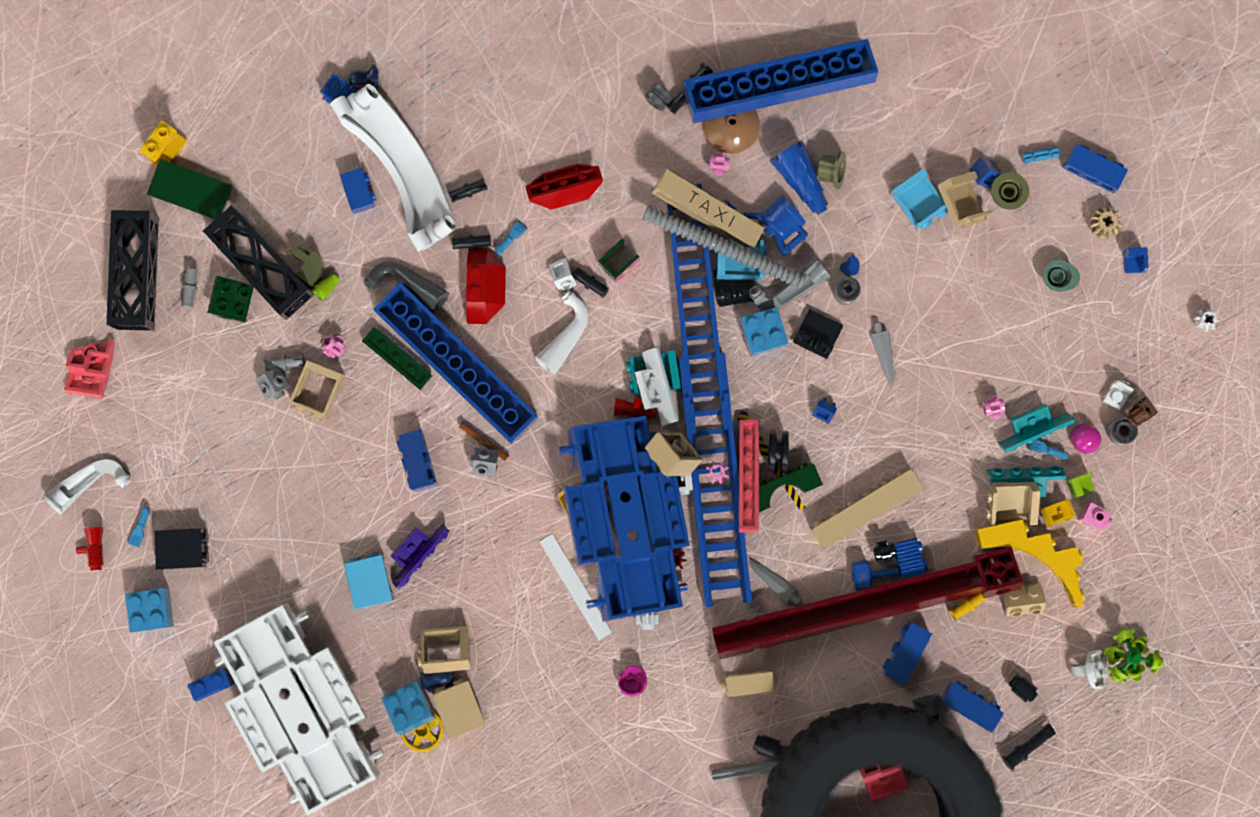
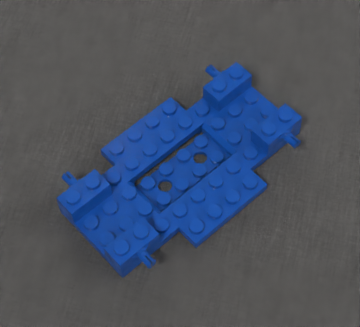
[558,416,690,622]

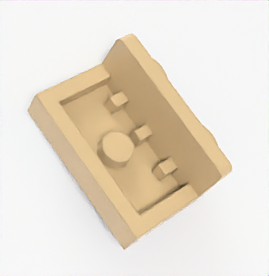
[1003,582,1046,617]

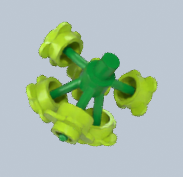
[1104,627,1164,684]

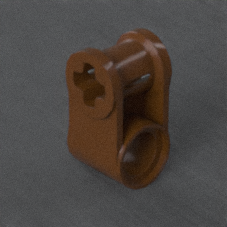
[1127,397,1158,427]

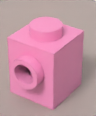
[1079,502,1112,530]

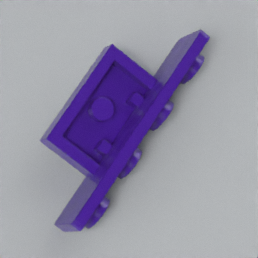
[390,524,449,589]

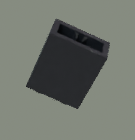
[154,528,209,570]

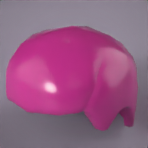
[1070,423,1101,454]
[618,666,647,697]

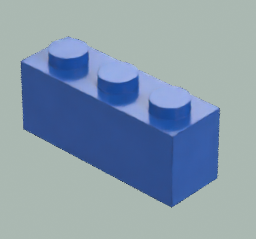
[1063,144,1128,194]
[882,622,932,685]
[940,680,1004,733]

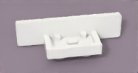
[635,347,678,426]

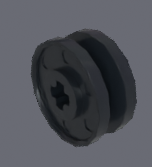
[768,430,789,472]

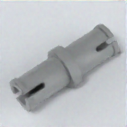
[181,268,198,307]
[264,354,305,372]

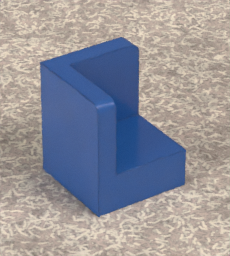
[969,156,1002,189]
[1123,247,1149,274]

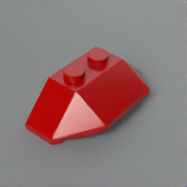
[525,163,603,210]
[466,248,506,324]

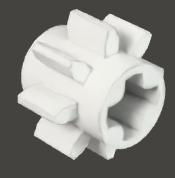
[1194,308,1220,332]
[636,612,659,630]

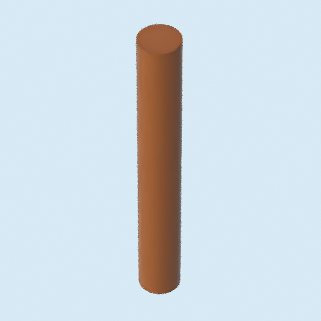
[459,421,509,461]

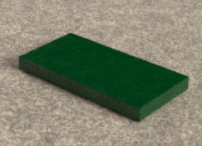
[147,159,233,220]

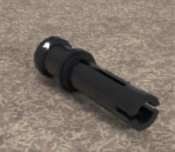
[666,62,714,114]
[1001,724,1056,771]

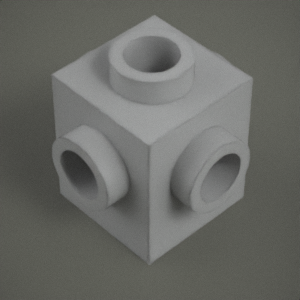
[255,367,290,401]
[469,447,499,478]

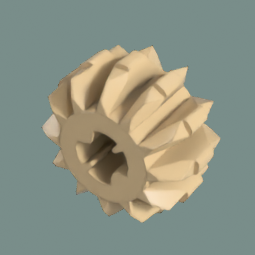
[1089,207,1122,239]

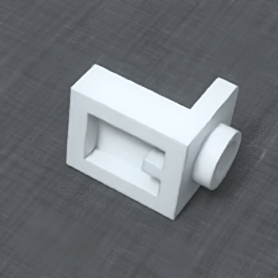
[548,258,577,292]
[1102,379,1134,411]
[679,474,693,495]

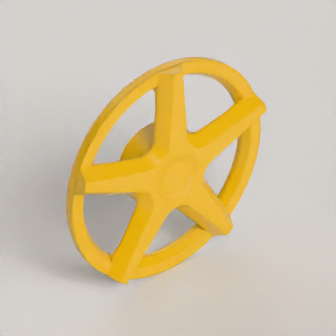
[401,711,444,752]

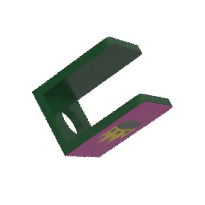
[598,239,640,283]

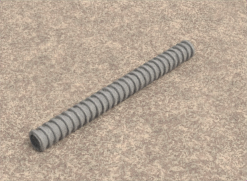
[643,205,806,289]

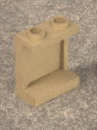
[937,171,992,228]
[985,482,1040,526]
[432,679,485,739]

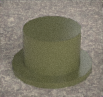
[818,151,846,189]
[991,172,1029,210]

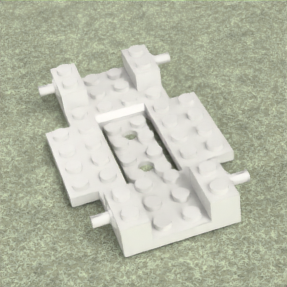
[214,602,384,815]

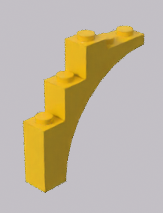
[974,519,1085,607]

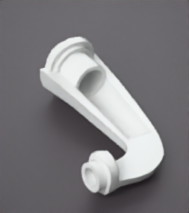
[535,290,589,376]
[42,459,131,516]

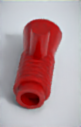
[613,397,657,420]
[76,527,104,571]

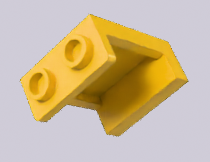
[139,120,188,165]

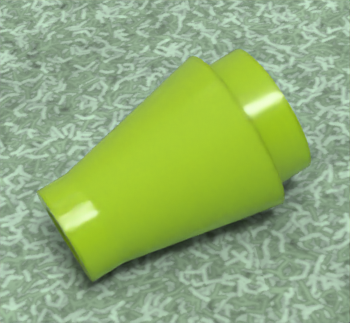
[312,273,340,301]

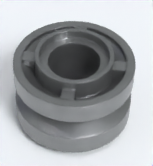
[643,82,673,111]
[1107,417,1138,445]

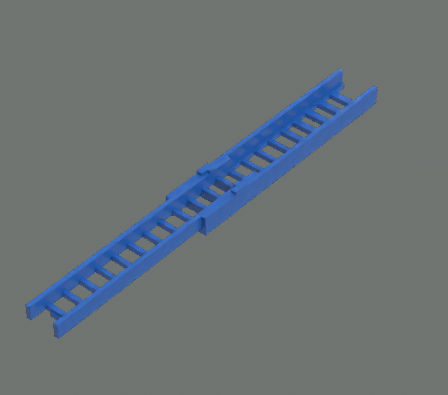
[667,183,752,607]

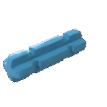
[1022,147,1060,164]

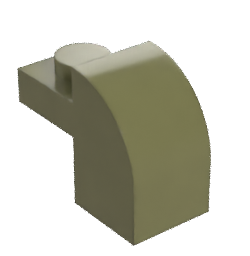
[289,245,325,288]

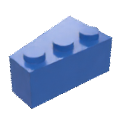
[397,429,438,492]

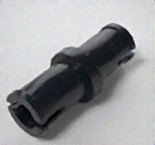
[448,178,488,203]
[452,234,492,250]
[572,267,609,298]

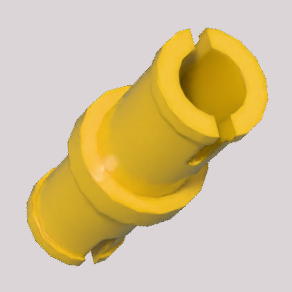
[949,594,988,621]

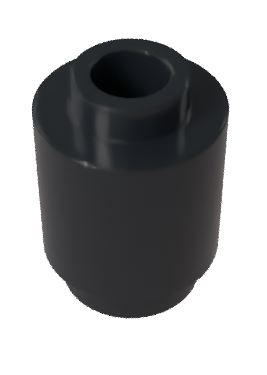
[1008,674,1038,702]
[753,735,783,759]

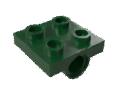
[207,276,254,323]

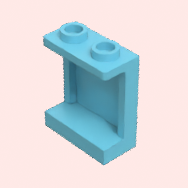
[890,168,948,230]
[716,238,767,281]
[344,552,394,610]

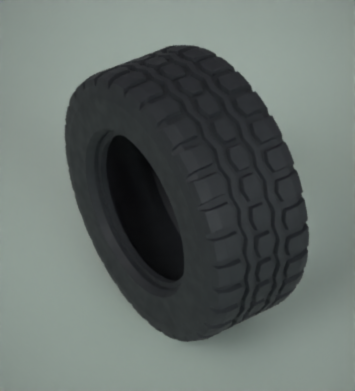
[761,703,1004,817]

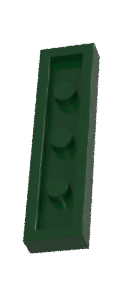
[362,327,433,391]

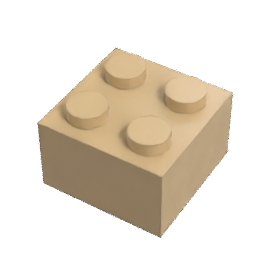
[645,432,703,476]

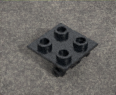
[712,269,754,307]
[793,309,844,359]

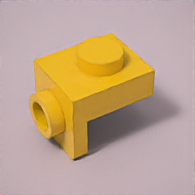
[1040,499,1076,527]

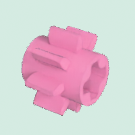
[709,152,730,176]
[322,333,345,358]
[982,395,1005,419]
[705,461,729,484]

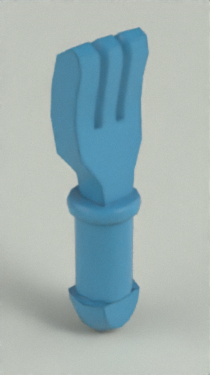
[495,221,528,254]
[1027,439,1069,460]
[128,507,150,548]

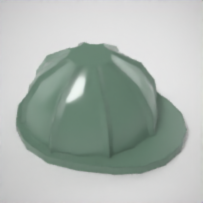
[1043,260,1080,292]

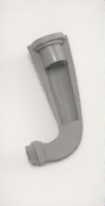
[749,257,832,311]

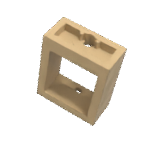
[289,360,345,420]
[418,626,471,674]
[721,670,775,697]

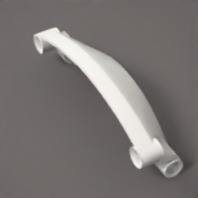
[330,84,457,253]

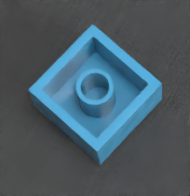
[739,307,789,357]
[125,588,174,633]
[381,681,436,736]

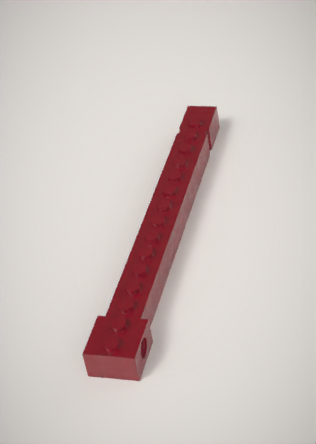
[712,546,1024,660]

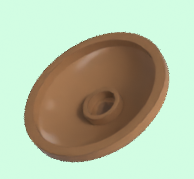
[703,110,760,154]

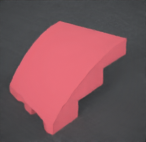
[64,339,115,399]
[860,765,909,803]

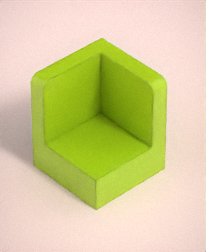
[1066,472,1095,498]

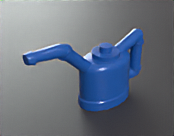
[724,195,808,256]

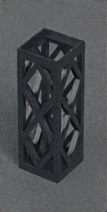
[203,205,314,320]
[106,210,159,331]

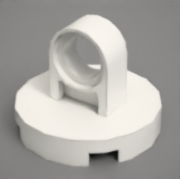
[1071,650,1108,689]

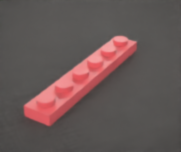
[739,420,759,532]

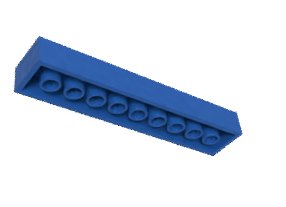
[683,39,878,124]
[373,283,539,444]

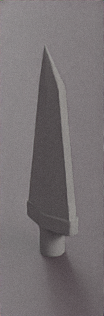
[870,322,895,388]
[749,558,801,605]

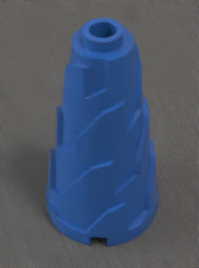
[770,140,828,215]

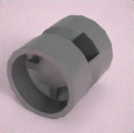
[833,277,861,305]

